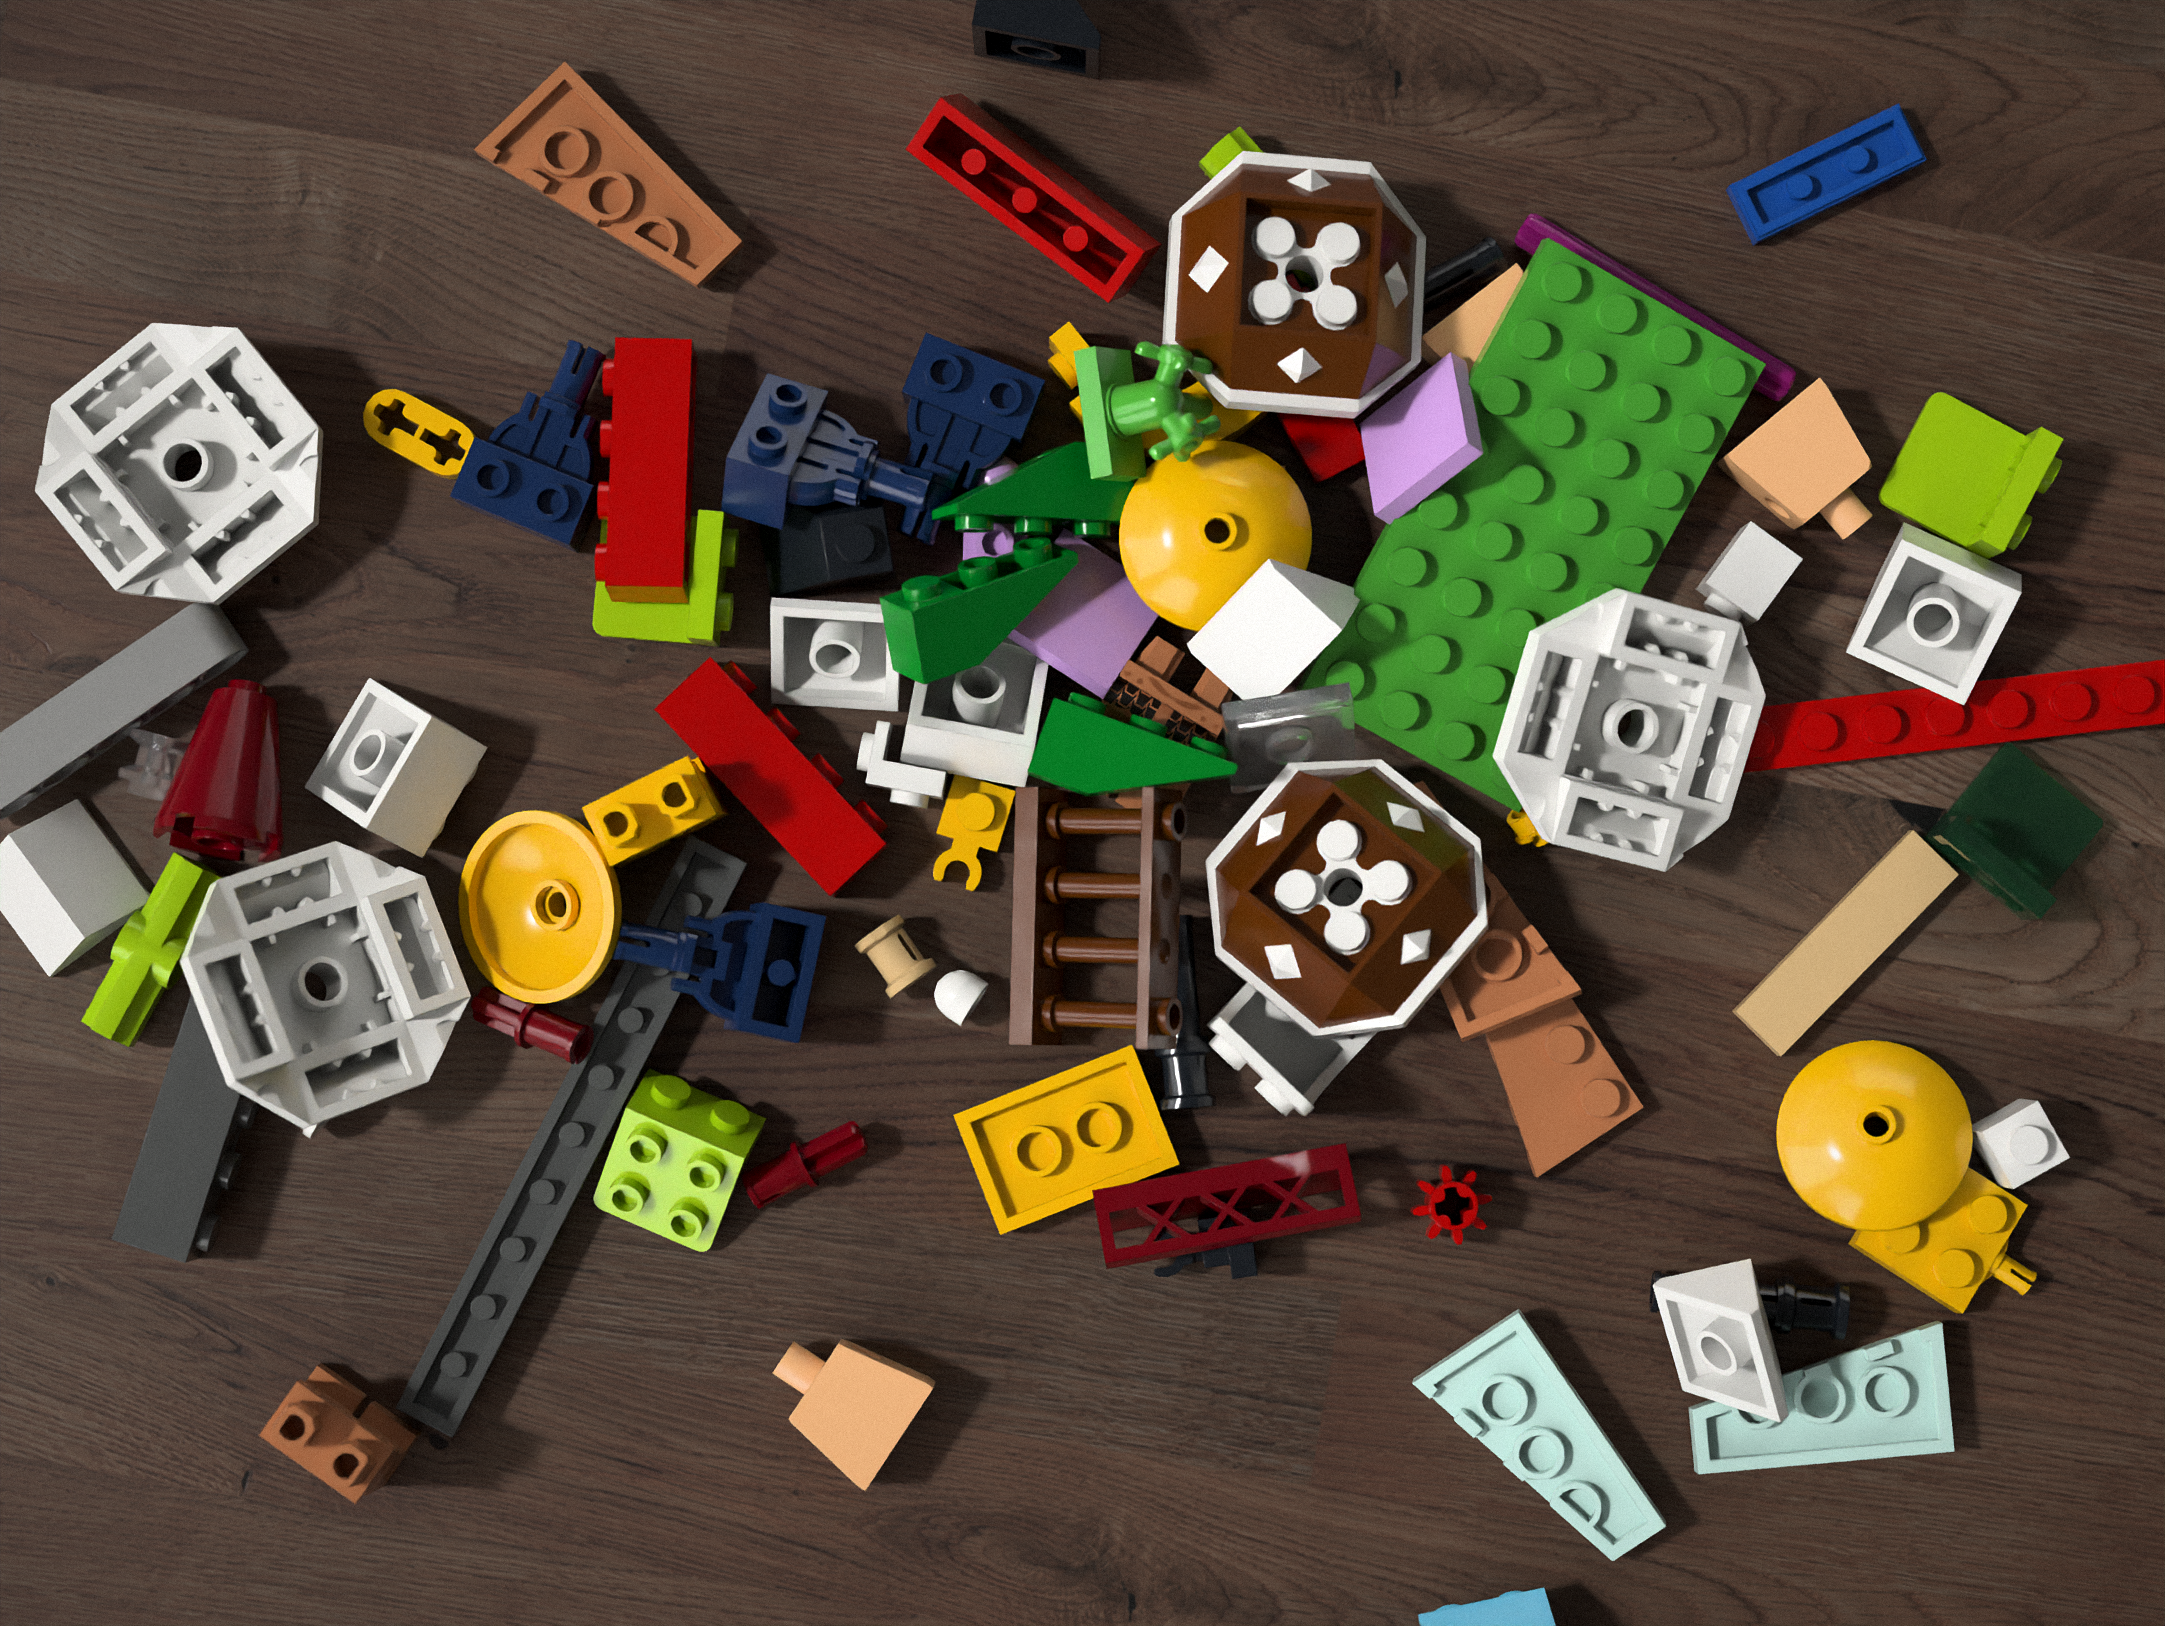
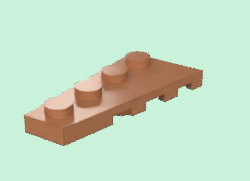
[474,62,744,290]
[1413,781,1582,1042]
[1485,998,1643,1177]

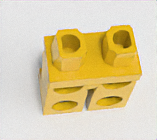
[582,756,729,868]

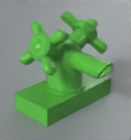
[1074,341,1221,482]

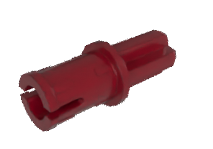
[470,986,594,1064]
[741,1121,868,1210]

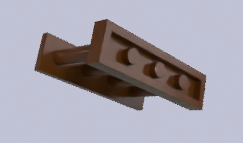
[1009,787,1188,1049]

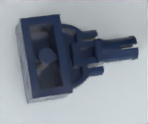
[895,333,1045,546]
[450,340,606,553]
[721,373,935,530]
[612,902,826,1043]

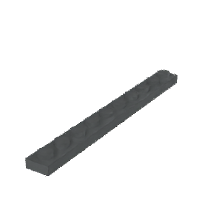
[396,834,749,1438]

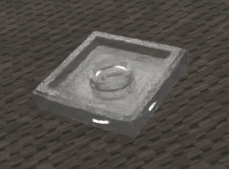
[1221,682,1356,794]

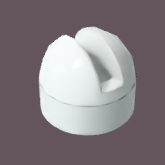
[934,970,989,1026]

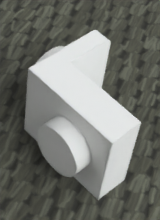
[857,720,948,809]

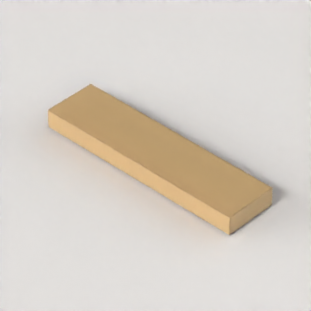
[1732,830,1959,1056]

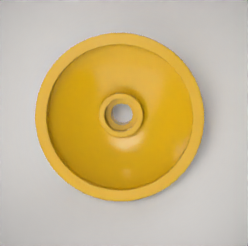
[1119,440,1312,632]
[458,810,622,1003]
[1776,1040,1973,1232]

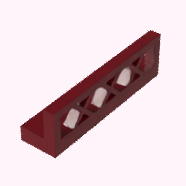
[1092,1143,1361,1269]

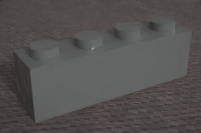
[111,993,260,1263]

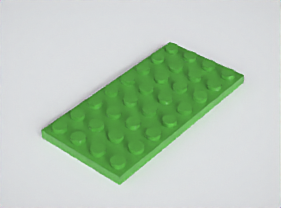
[1296,238,1766,813]

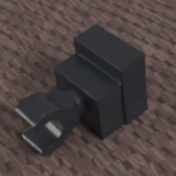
[1154,1207,1258,1279]

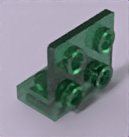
[1924,743,2103,920]

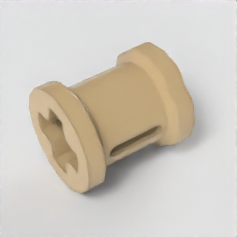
[854,914,937,999]

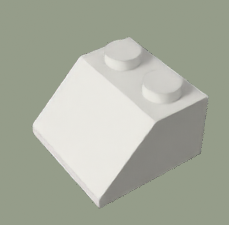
[1846,522,2022,705]
[900,637,1049,787]
[305,678,488,858]

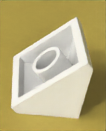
[1187,558,1360,714]
[770,597,901,712]
[0,799,150,977]
[1653,1258,1788,1422]

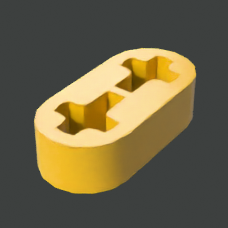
[363,389,477,480]

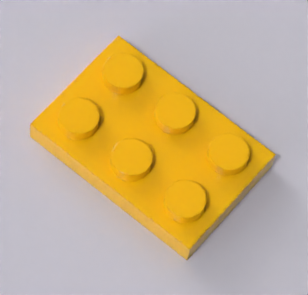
[953,1044,1179,1235]

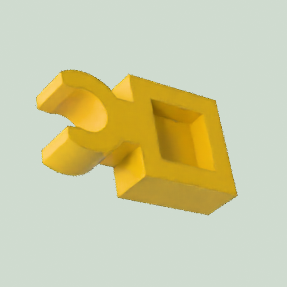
[933,775,1016,892]

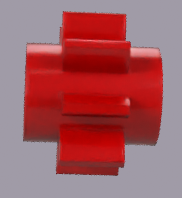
[1410,1164,1492,1245]

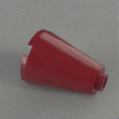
[153,679,284,862]

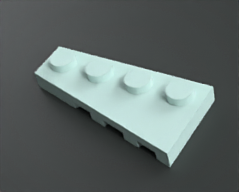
[1412,1309,1666,1561]
[1688,1321,1955,1474]

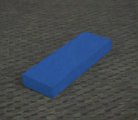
[1726,103,1927,246]

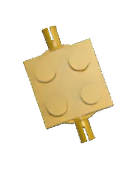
[1848,1167,2037,1314]

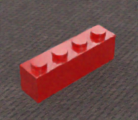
[905,93,1162,303]
[594,337,698,603]
[654,657,889,898]

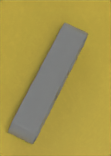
[0,602,249,821]

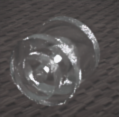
[118,727,189,802]

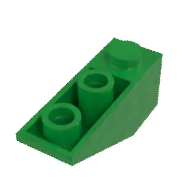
[932,442,1134,539]
[879,537,1079,685]
[1027,692,1238,797]

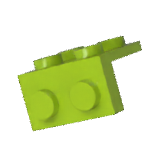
[1878,392,2063,559]
[592,509,739,647]
[593,1068,766,1252]

